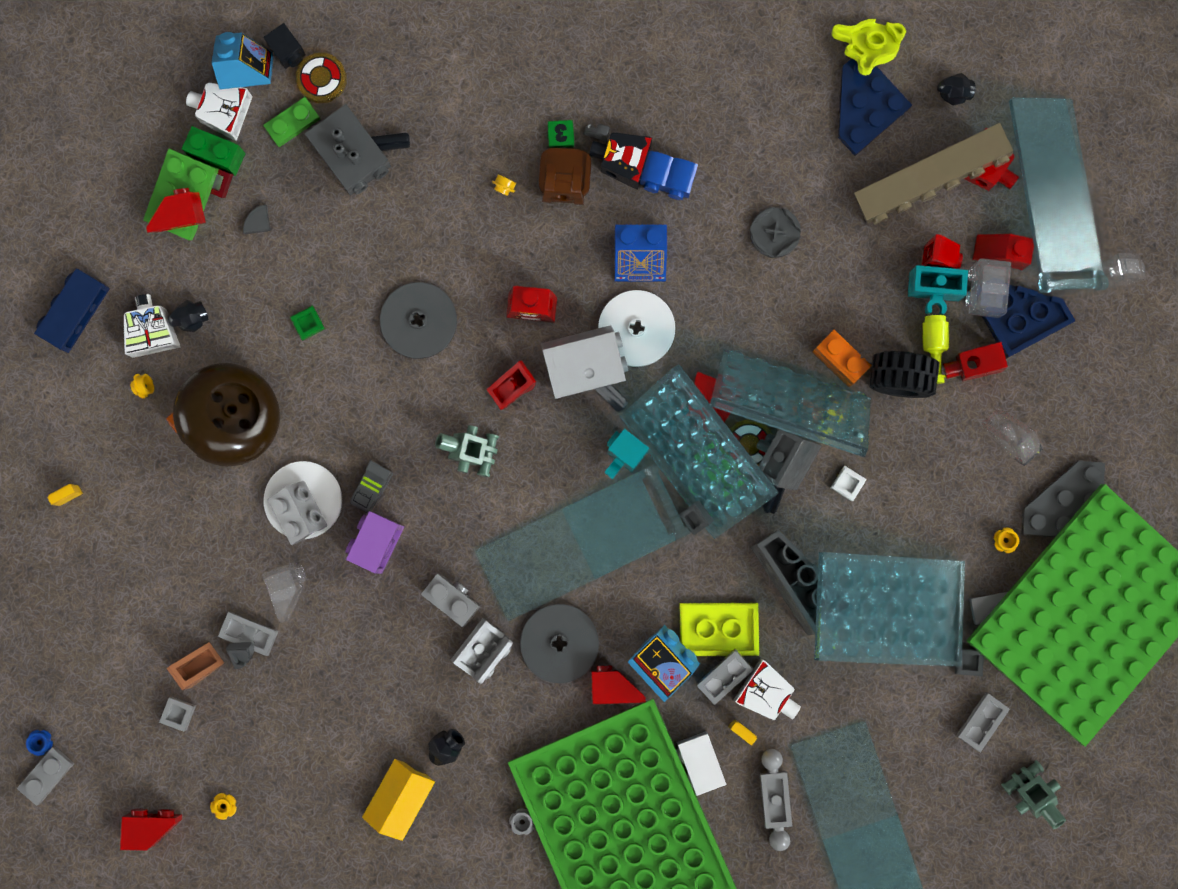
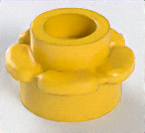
[492,174,516,196]
[130,374,154,399]
[994,528,1019,553]
[210,793,237,820]

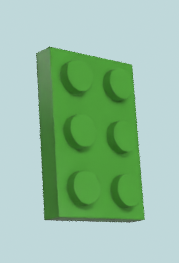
[143,148,219,240]

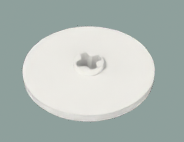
[598,290,675,367]
[264,461,342,539]

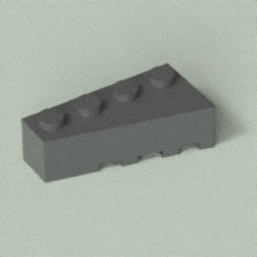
[750,530,858,635]

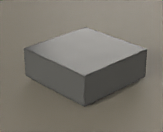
[679,500,714,535]
[955,648,984,677]

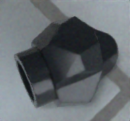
[937,73,976,106]
[168,300,209,332]
[428,729,465,766]

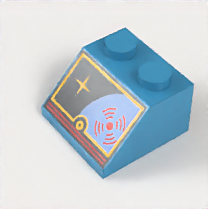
[212,32,273,90]
[628,625,700,702]

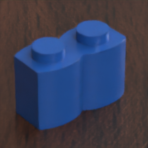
[640,151,698,200]

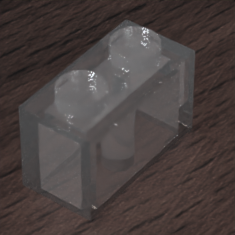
[966,258,1011,318]

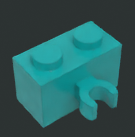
[908,265,968,315]
[605,428,649,479]

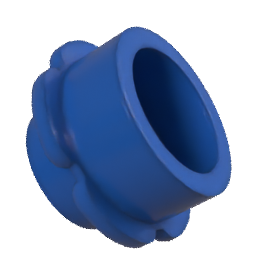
[26,730,53,756]

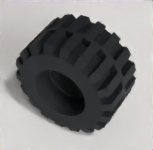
[869,351,940,398]

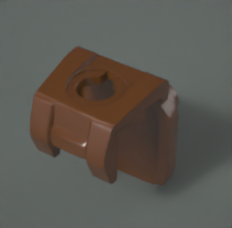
[539,148,591,205]

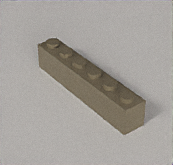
[854,123,1013,225]

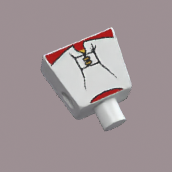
[186,83,252,141]
[733,659,801,720]

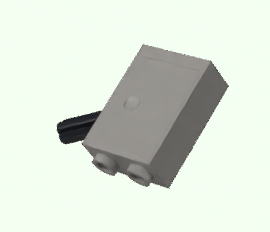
[541,325,628,412]

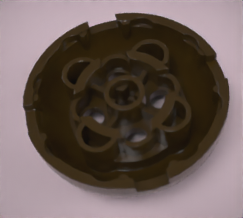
[173,363,280,467]

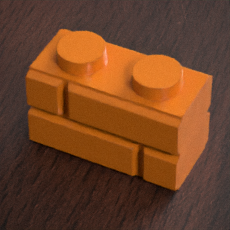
[812,330,872,387]

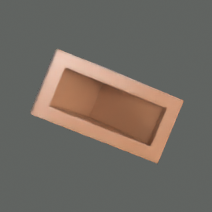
[167,642,224,690]

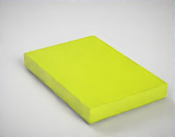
[680,603,759,656]

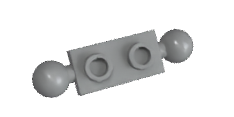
[760,749,792,851]

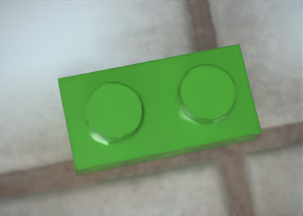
[263,97,320,147]

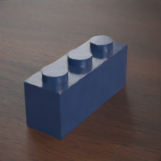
[34,268,110,353]

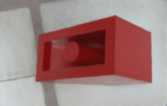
[146,188,206,233]
[922,234,963,269]
[972,234,1036,270]
[592,665,646,704]

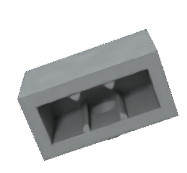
[421,573,481,627]

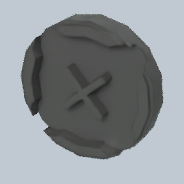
[750,207,801,258]

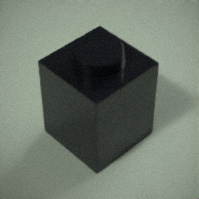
[263,23,306,69]

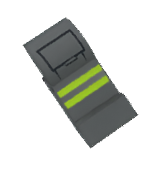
[350,460,394,513]

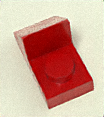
[486,360,536,410]

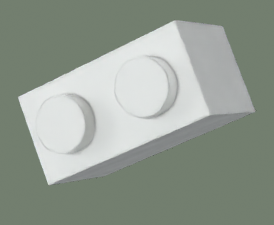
[676,731,726,796]

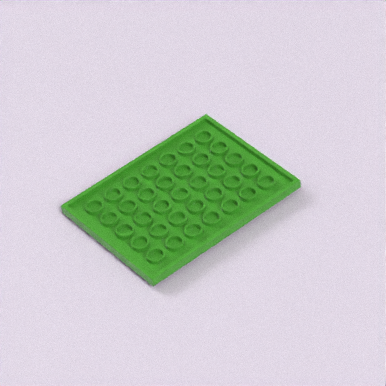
[966,484,1178,747]
[508,698,737,889]

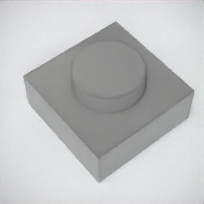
[159,697,196,732]

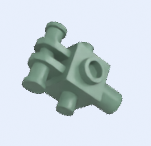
[435,425,499,477]
[1001,760,1066,829]

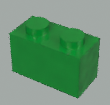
[182,126,246,176]

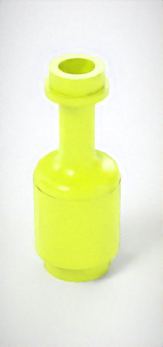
[922,315,949,384]

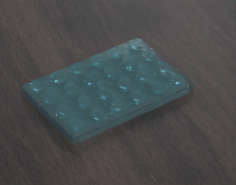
[709,349,871,457]
[620,364,779,539]
[814,552,965,666]

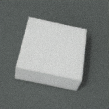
[830,466,867,501]

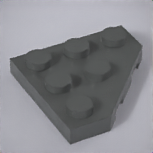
[1021,461,1105,537]

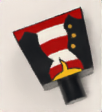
[589,132,652,190]

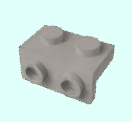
[267,481,327,545]
[450,618,513,684]

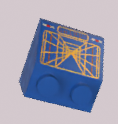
[615,225,667,282]

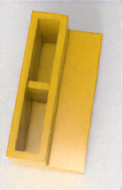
[362,759,435,841]

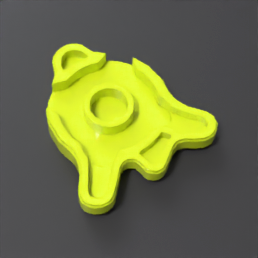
[832,19,906,76]

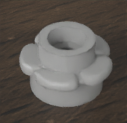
[509,808,534,835]

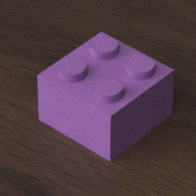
[345,511,404,574]

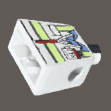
[124,294,181,358]

